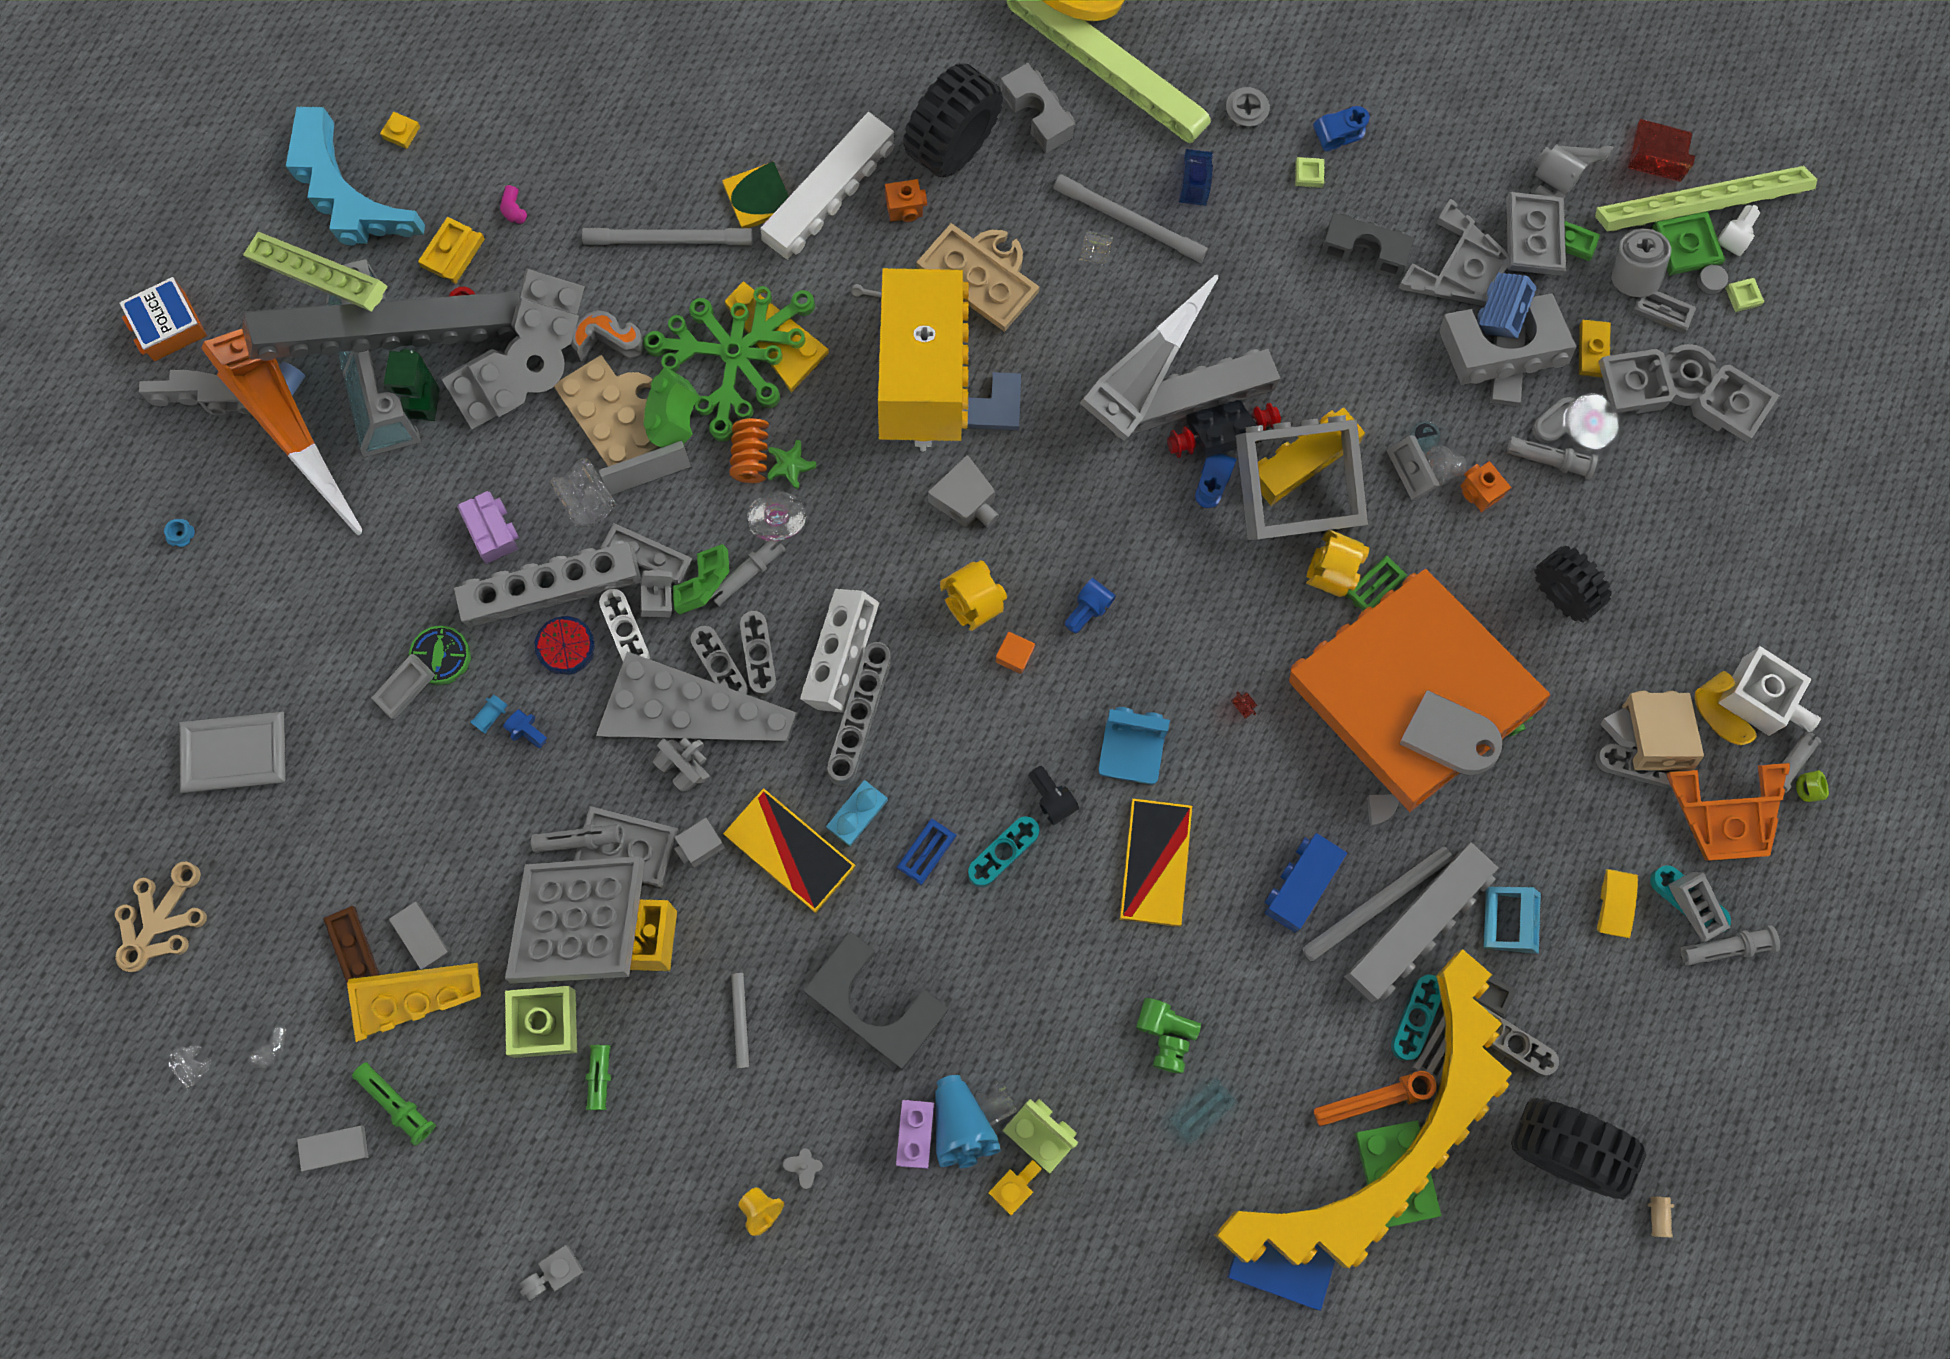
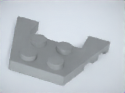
[1398,199,1508,307]

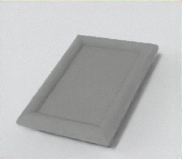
[179,712,286,793]

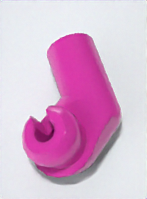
[500,185,527,224]

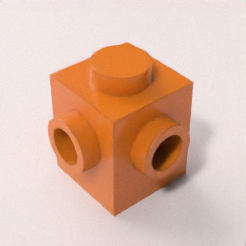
[885,179,927,222]
[1460,461,1511,513]

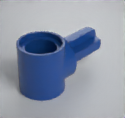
[1064,578,1116,633]

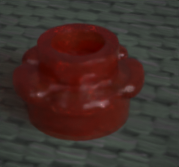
[1231,692,1258,719]

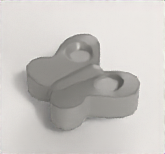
[783,1148,823,1189]

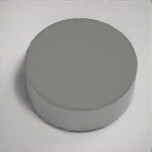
[1697,265,1728,294]

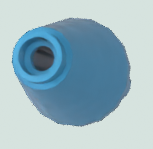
[935,1075,1001,1168]

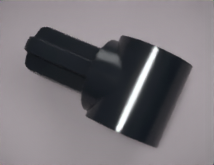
[1028,766,1080,826]

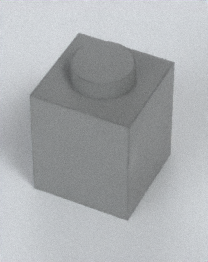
[674,818,725,868]

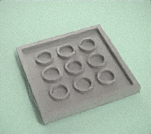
[505,856,645,984]

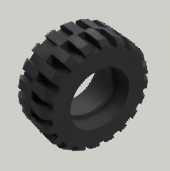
[903,63,1003,177]
[1511,1098,1646,1200]

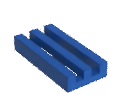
[897,818,957,886]

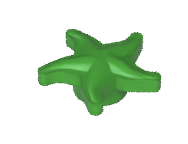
[767,440,817,489]

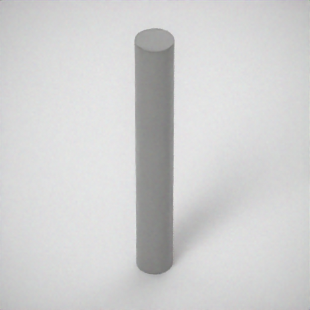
[731,973,749,1069]

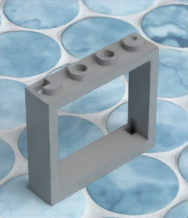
[1236,415,1368,540]

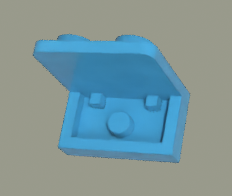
[1098,707,1170,785]

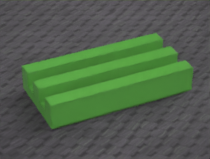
[1345,555,1408,612]

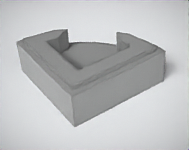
[1367,794,1399,827]

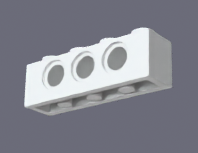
[800,589,879,713]

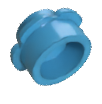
[164,519,195,547]

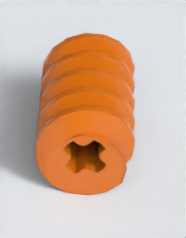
[729,418,769,483]

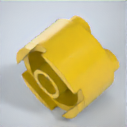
[1306,530,1369,597]
[940,560,1007,631]

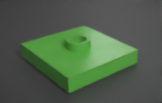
[1652,211,1725,276]

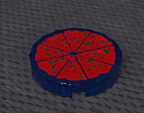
[534,616,595,675]

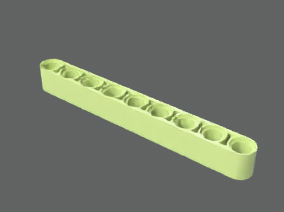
[1006,0,1211,143]

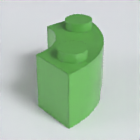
[643,366,700,448]

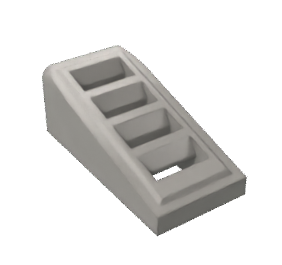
[1668,872,1730,942]

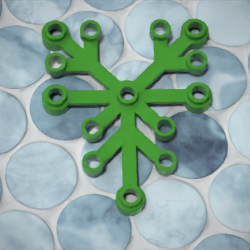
[643,286,815,442]

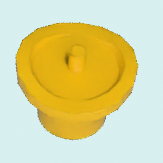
[738,1187,784,1236]

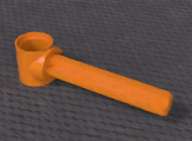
[1314,1071,1437,1126]

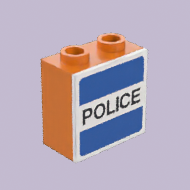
[119,277,207,362]

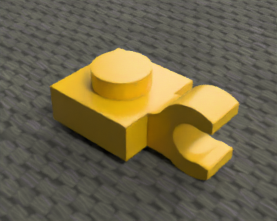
[988,1159,1042,1215]

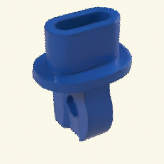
[503,709,547,748]

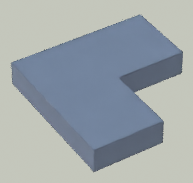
[962,372,1021,430]

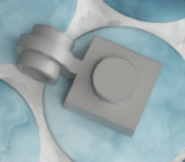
[519,1245,584,1301]

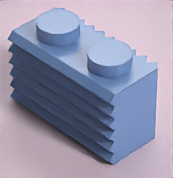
[1477,272,1536,339]

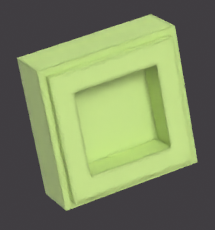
[1295,157,1324,188]
[1725,278,1764,312]

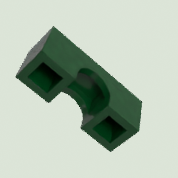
[383,349,440,421]

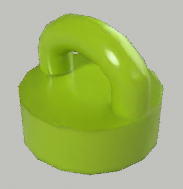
[1796,770,1829,802]

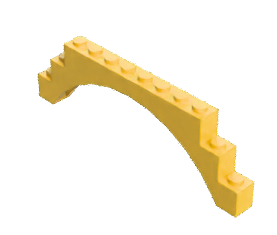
[1214,949,1512,1268]

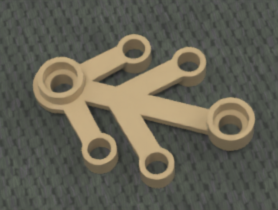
[115,862,207,972]

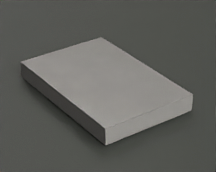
[1506,192,1566,276]
[573,806,679,888]

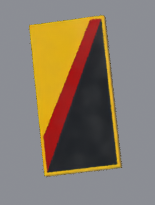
[723,788,856,913]
[1119,799,1192,927]

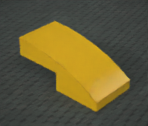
[1597,869,1638,938]

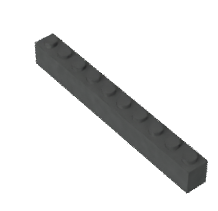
[242,291,520,361]

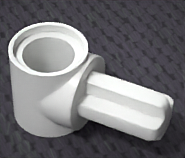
[1717,205,1760,257]

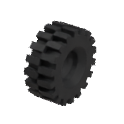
[1534,546,1612,622]

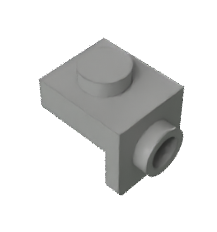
[640,569,672,618]

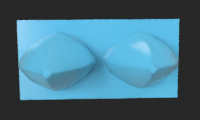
[826,780,888,847]

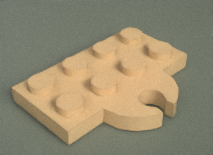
[916,223,1040,332]
[554,355,660,467]

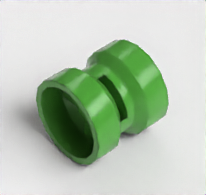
[1153,1035,1190,1074]

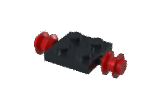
[1167,399,1281,458]

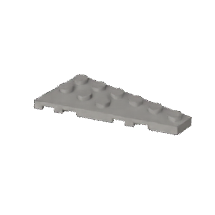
[596,652,798,741]

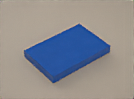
[1227,1241,1335,1311]

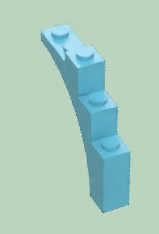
[286,107,425,246]

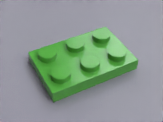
[1355,1120,1441,1227]

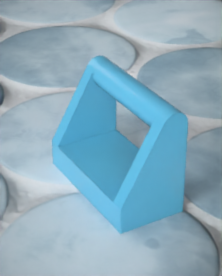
[1483,887,1541,954]

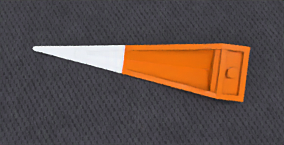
[201,329,362,535]

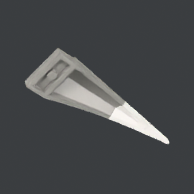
[1080,275,1218,441]

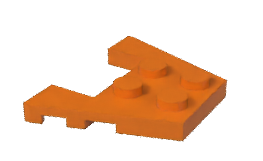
[1667,763,1790,861]

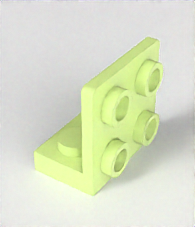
[1002,1099,1078,1174]

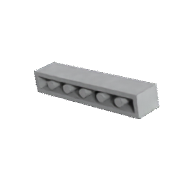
[1114,349,1281,439]
[1344,842,1499,1003]

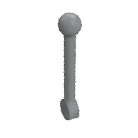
[851,284,882,298]

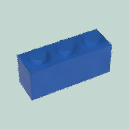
[1264,833,1347,933]

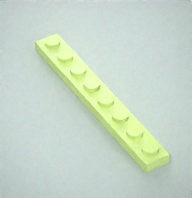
[1595,166,1818,231]
[243,232,388,312]

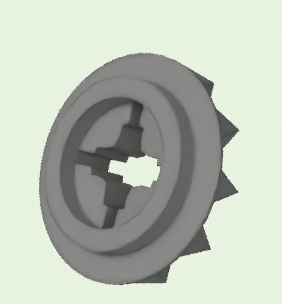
[1225,87,1270,129]

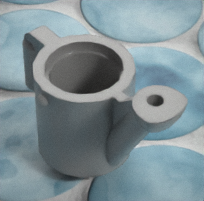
[1533,145,1614,198]

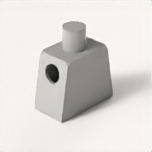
[928,455,999,528]

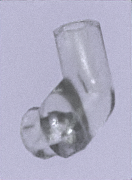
[248,1027,289,1069]

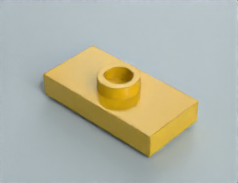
[1579,320,1611,377]

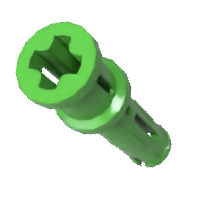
[352,1062,436,1146]

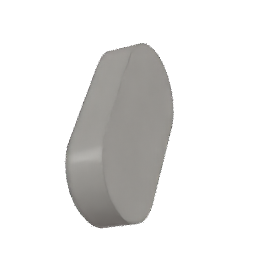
[1532,397,1584,444]

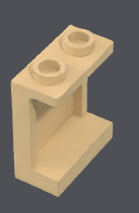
[1622,691,1704,770]

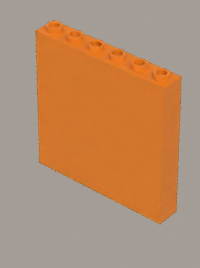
[1289,568,1551,812]

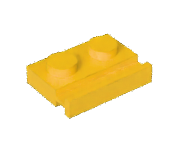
[418,216,485,284]

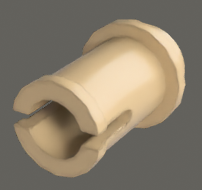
[1647,1197,1674,1237]

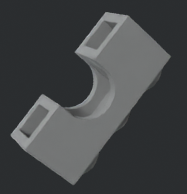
[1000,63,1075,154]

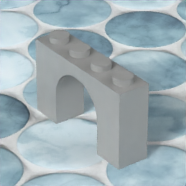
[1439,293,1576,385]

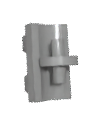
[653,738,711,792]

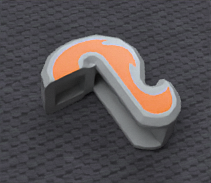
[571,310,644,361]

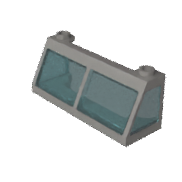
[326,259,421,457]

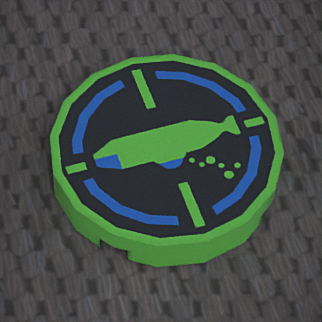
[409,625,471,685]

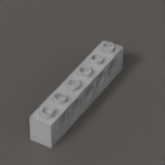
[454,541,641,627]

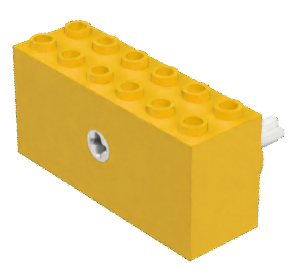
[878,268,969,451]

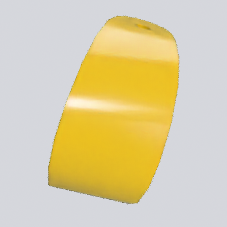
[1694,671,1757,745]

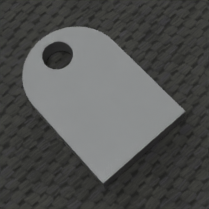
[1400,690,1502,775]

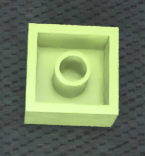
[505,986,577,1058]

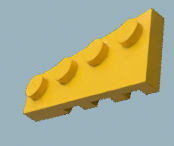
[725,281,829,393]
[347,963,481,1042]

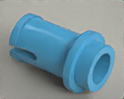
[470,694,508,734]

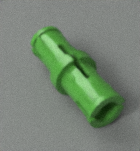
[585,1045,611,1110]

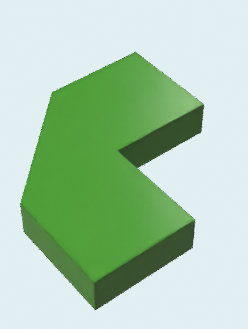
[673,544,730,615]

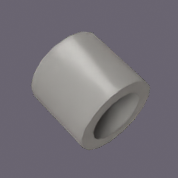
[1611,229,1671,297]

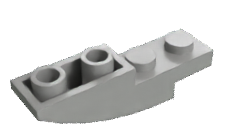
[139,370,251,415]

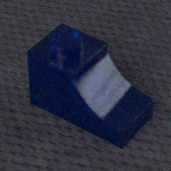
[1179,149,1213,206]

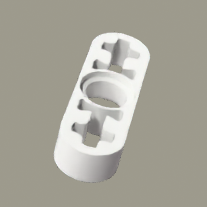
[599,589,650,661]

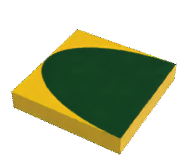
[722,161,789,228]

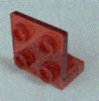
[1628,119,1695,182]

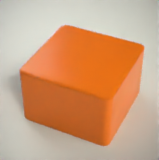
[995,632,1035,674]

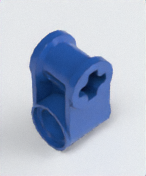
[1313,106,1370,151]
[1195,453,1237,508]

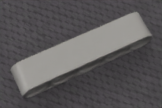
[827,642,891,786]

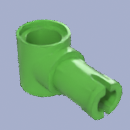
[1136,998,1201,1040]

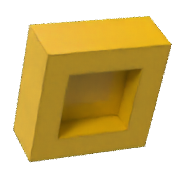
[380,111,420,149]

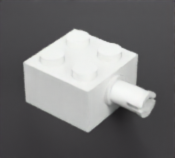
[1718,646,1821,736]

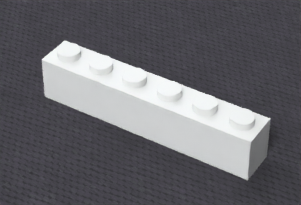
[761,112,895,260]

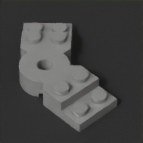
[440,268,585,429]
[1599,344,1780,443]

